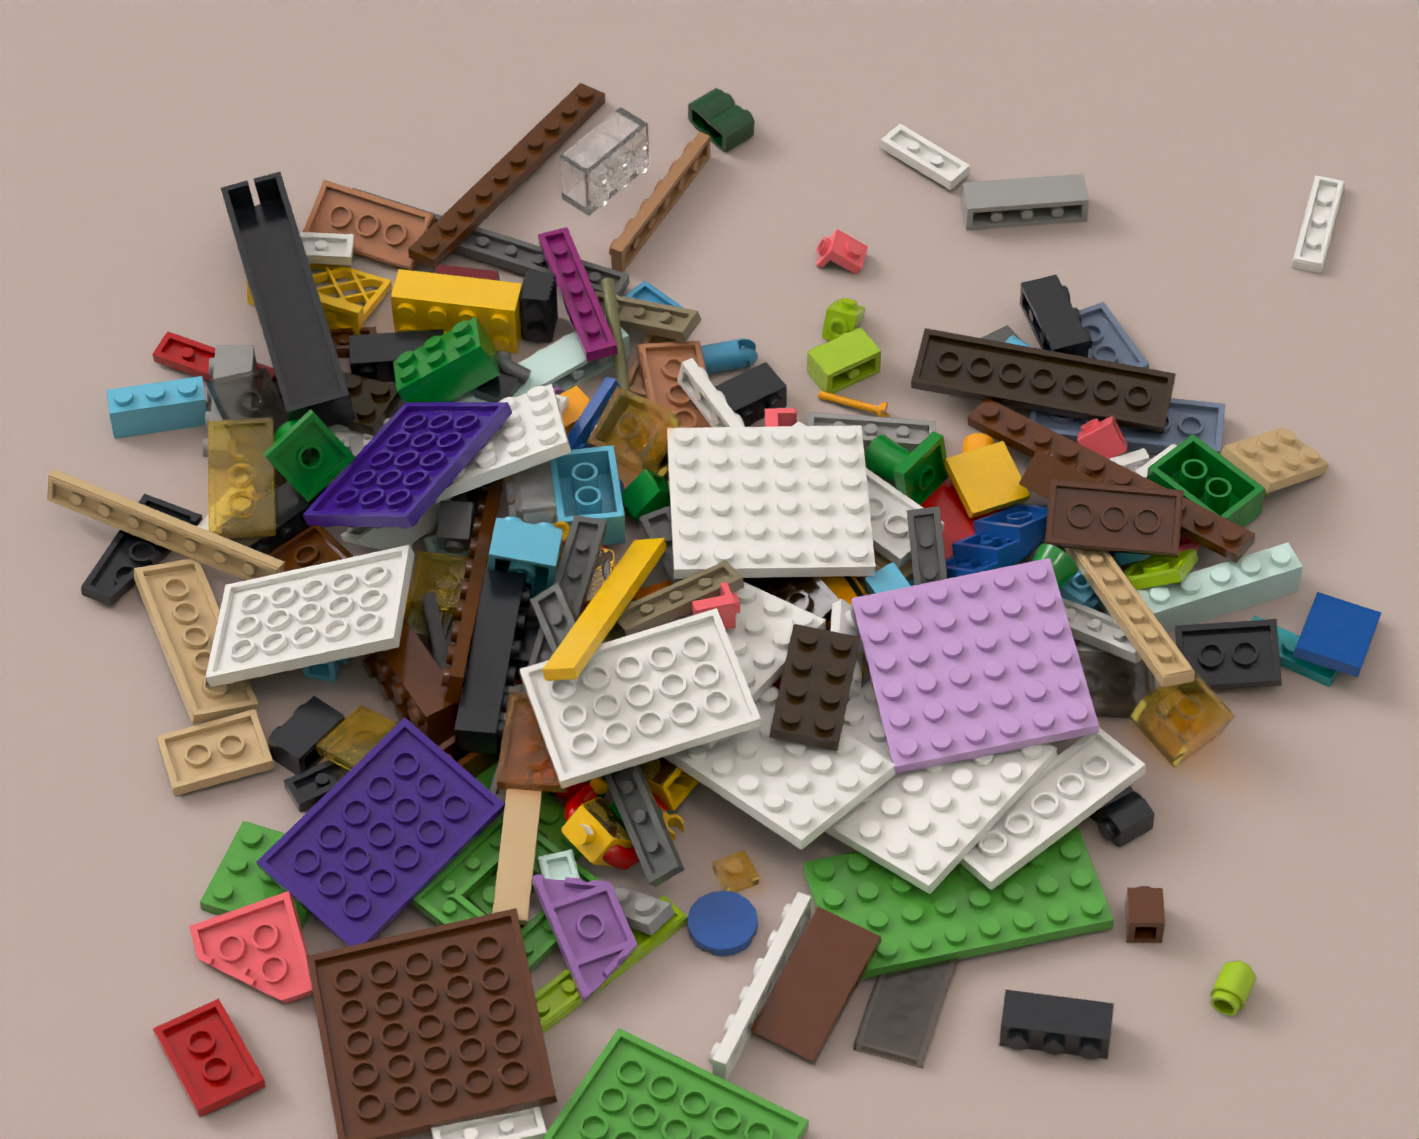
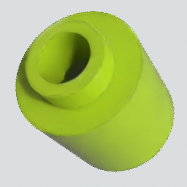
[1210,961,1256,1016]

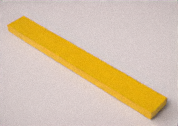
[542,538,667,681]

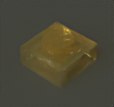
[713,850,759,893]

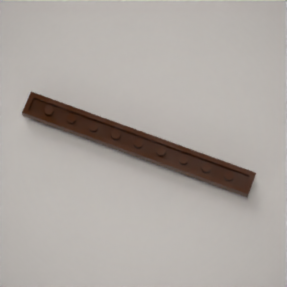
[408,83,605,269]
[968,398,1255,563]
[441,478,504,703]

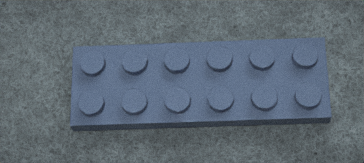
[1030,398,1226,454]

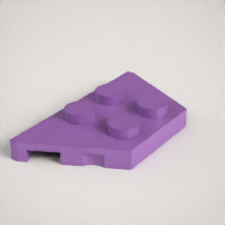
[531,874,637,1002]

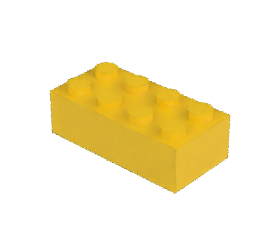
[390,269,522,354]

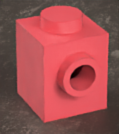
[1077,416,1128,459]

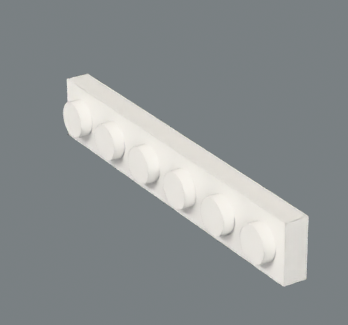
[709,892,811,1081]

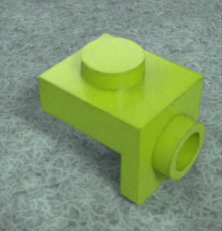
[822,298,866,341]

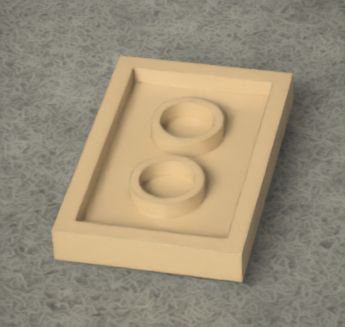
[1220,427,1329,494]
[156,709,274,796]

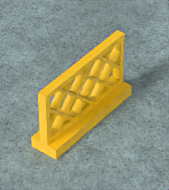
[246,264,392,335]

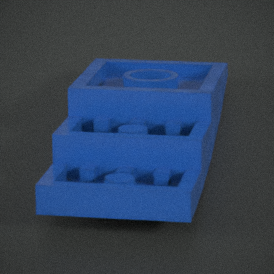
[945,503,1048,579]

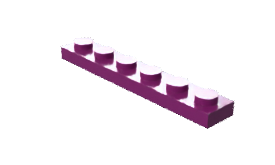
[538,227,618,362]

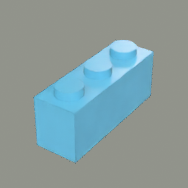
[106,376,208,439]

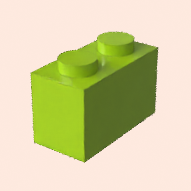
[807,327,881,394]

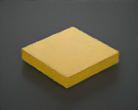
[943,441,1030,519]

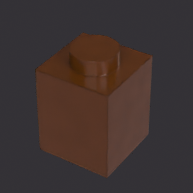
[1125,886,1165,943]

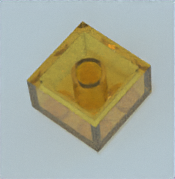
[587,386,682,474]
[1130,670,1235,768]

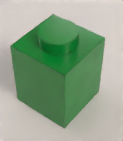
[621,469,670,522]

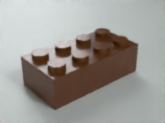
[363,618,460,746]

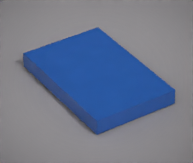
[1293,592,1382,677]

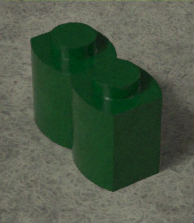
[688,88,755,152]

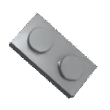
[614,885,674,936]

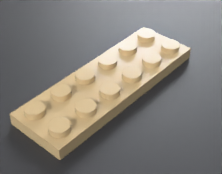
[133,559,258,724]

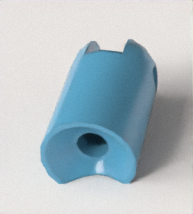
[701,338,758,375]

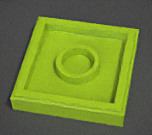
[1124,549,1198,590]

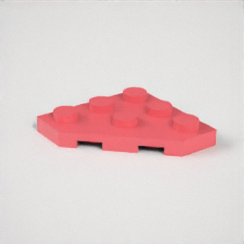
[189,891,313,1004]

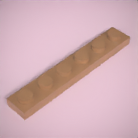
[609,132,710,272]

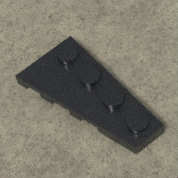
[81,493,203,606]

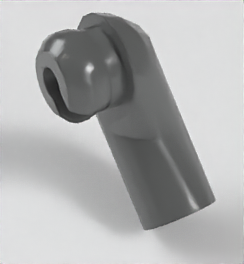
[496,351,531,385]

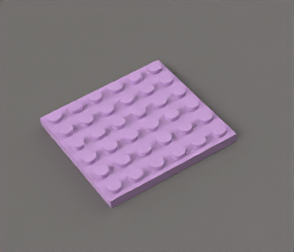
[851,558,1099,774]

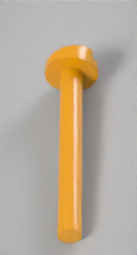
[818,391,889,418]

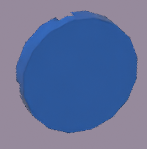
[687,890,758,956]

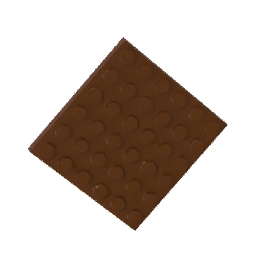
[306,908,557,1139]

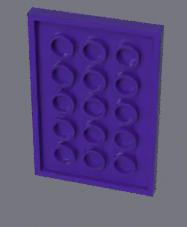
[303,402,512,529]
[256,717,505,947]

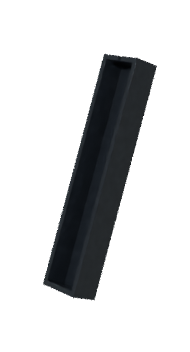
[221,172,356,427]

